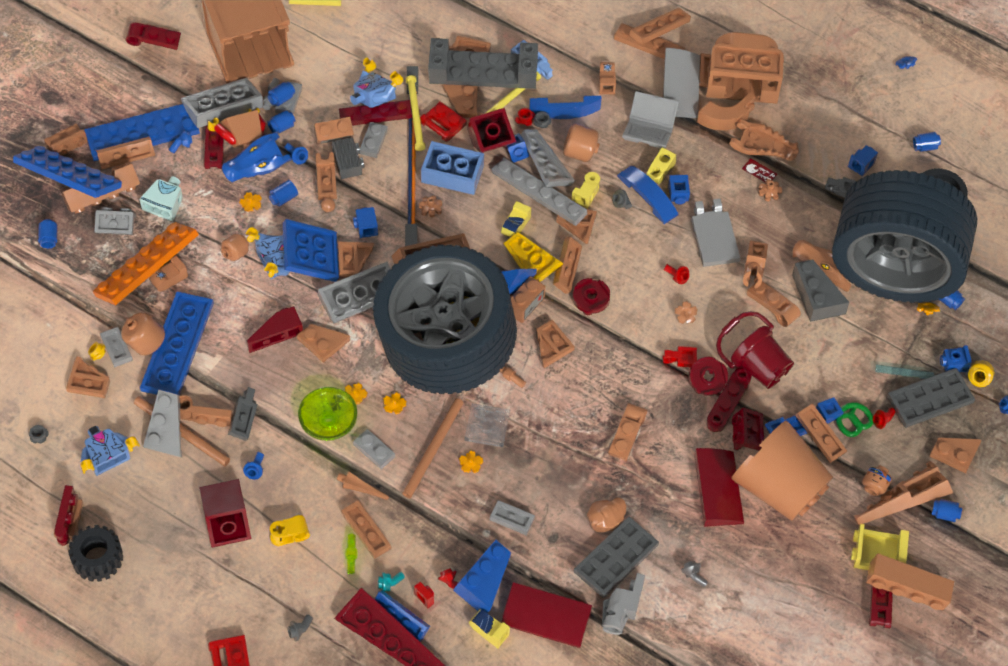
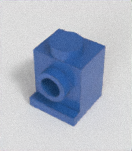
[848,145,878,177]
[668,175,690,205]
[940,345,972,372]

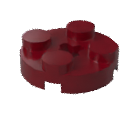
[573,278,610,316]
[689,356,728,396]

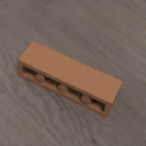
[866,554,954,611]

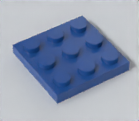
[283,219,339,282]

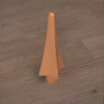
[337,471,389,500]

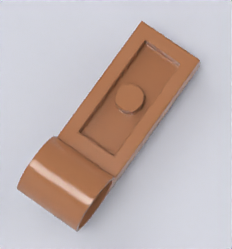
[747,281,801,327]
[179,395,233,427]
[608,403,647,461]

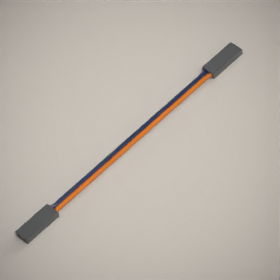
[405,66,419,246]

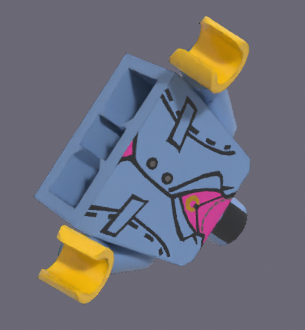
[350,58,403,107]
[246,227,290,279]
[80,426,140,476]

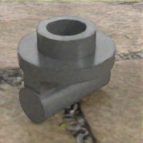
[612,189,632,209]

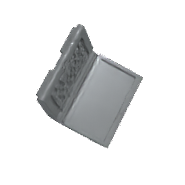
[622,91,679,148]

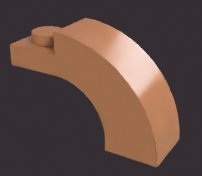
[697,93,755,130]

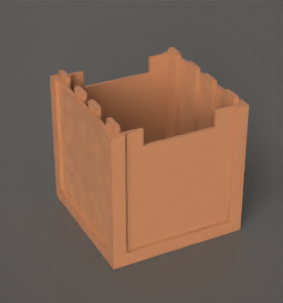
[201,0,294,84]

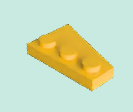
[503,232,563,282]

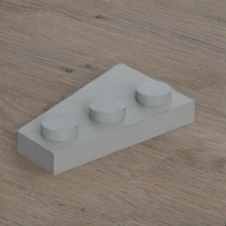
[143,390,182,457]

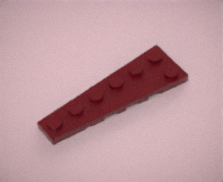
[334,588,446,666]

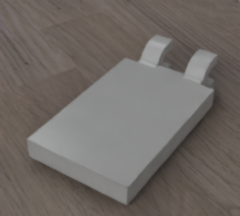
[691,199,740,267]

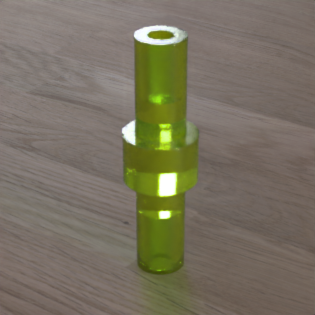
[345,534,358,574]

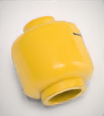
[968,360,995,387]

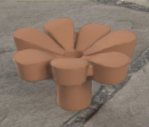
[758,179,783,202]
[418,196,443,217]

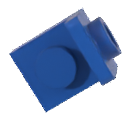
[505,133,529,163]

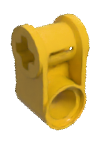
[270,515,310,546]

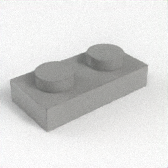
[360,122,388,158]
[100,327,133,368]
[353,429,395,469]
[490,500,535,536]

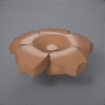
[674,301,698,324]

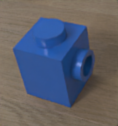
[353,207,378,238]

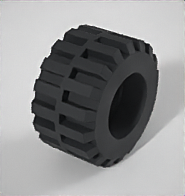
[68,525,123,582]

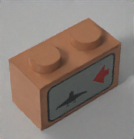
[313,117,354,145]
[511,276,546,323]

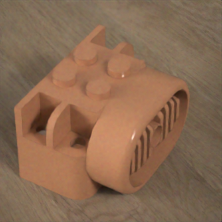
[706,32,784,104]

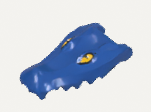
[222,133,292,183]

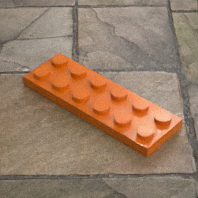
[92,222,199,306]

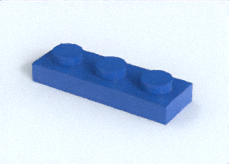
[375,590,430,642]

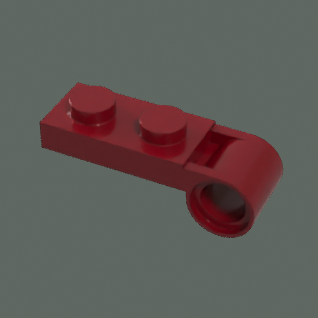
[126,22,181,50]

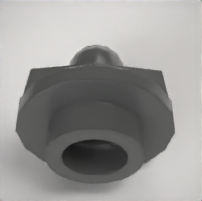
[287,615,313,641]

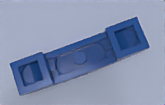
[529,95,602,119]
[617,166,678,224]
[765,397,844,436]

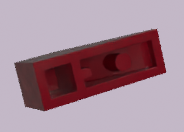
[246,306,303,353]

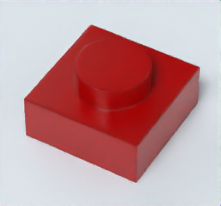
[414,582,434,609]

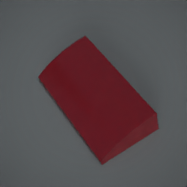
[694,448,744,527]
[501,582,592,648]

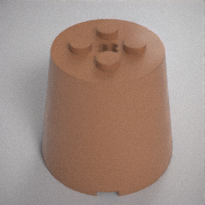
[731,420,833,521]

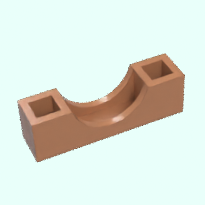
[60,162,140,214]

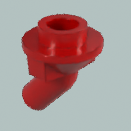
[663,264,690,285]
[873,408,896,429]
[438,568,459,589]

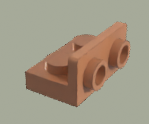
[44,124,88,156]

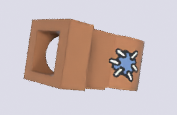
[599,62,616,94]
[149,255,188,292]

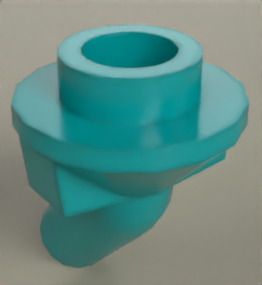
[378,572,405,592]

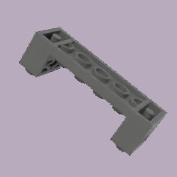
[428,38,538,89]

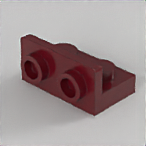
[732,408,764,451]

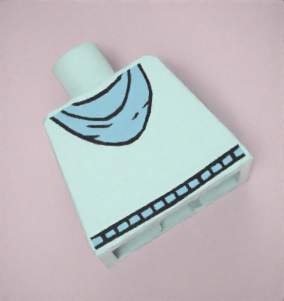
[140,176,183,222]

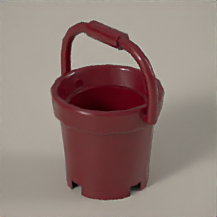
[716,311,795,389]

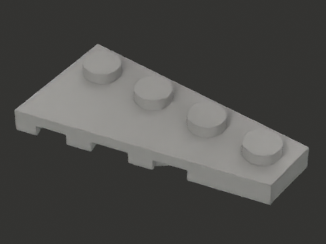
[521,130,575,187]

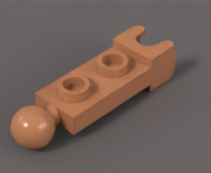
[316,152,337,213]

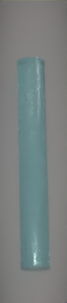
[875,365,934,379]

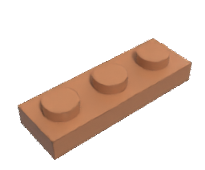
[96,137,155,169]
[553,236,582,294]
[795,403,847,463]
[341,500,391,559]

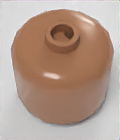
[563,124,600,162]
[121,312,165,356]

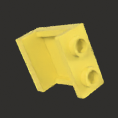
[851,524,909,570]

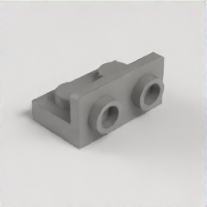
[94,207,136,235]

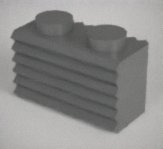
[332,137,365,179]

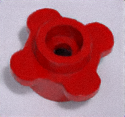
[515,108,535,126]

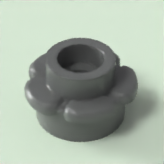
[534,112,551,128]
[29,425,49,444]

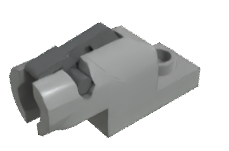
[602,573,645,635]

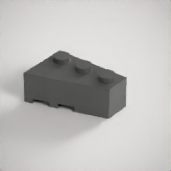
[792,260,849,322]

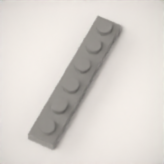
[492,157,588,226]

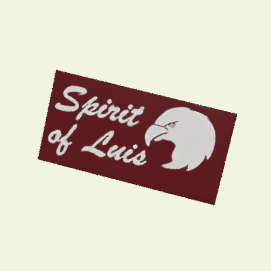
[742,158,777,182]

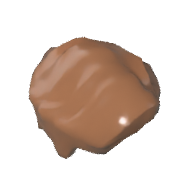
[587,497,626,532]

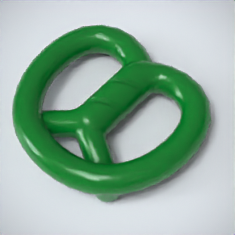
[836,402,874,437]

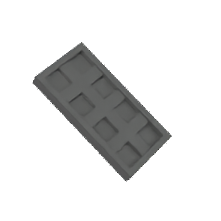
[887,368,975,428]
[574,517,659,598]

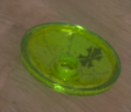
[298,387,358,441]

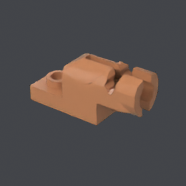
[743,240,768,288]

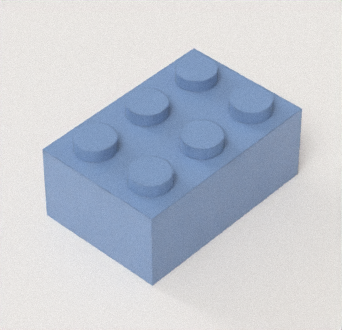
[421,141,484,195]

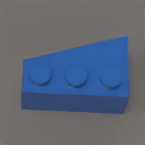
[453,540,511,613]

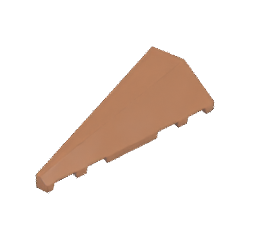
[854,461,953,525]

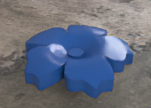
[895,56,917,69]

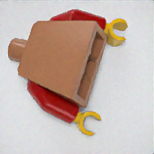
[208,108,266,149]

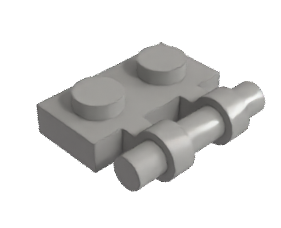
[263,78,302,114]

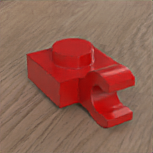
[663,346,697,368]

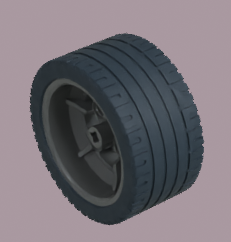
[832,170,978,303]
[373,245,517,394]

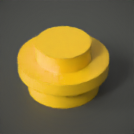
[88,342,106,361]

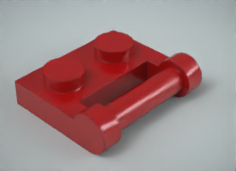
[420,101,467,142]
[208,635,250,666]

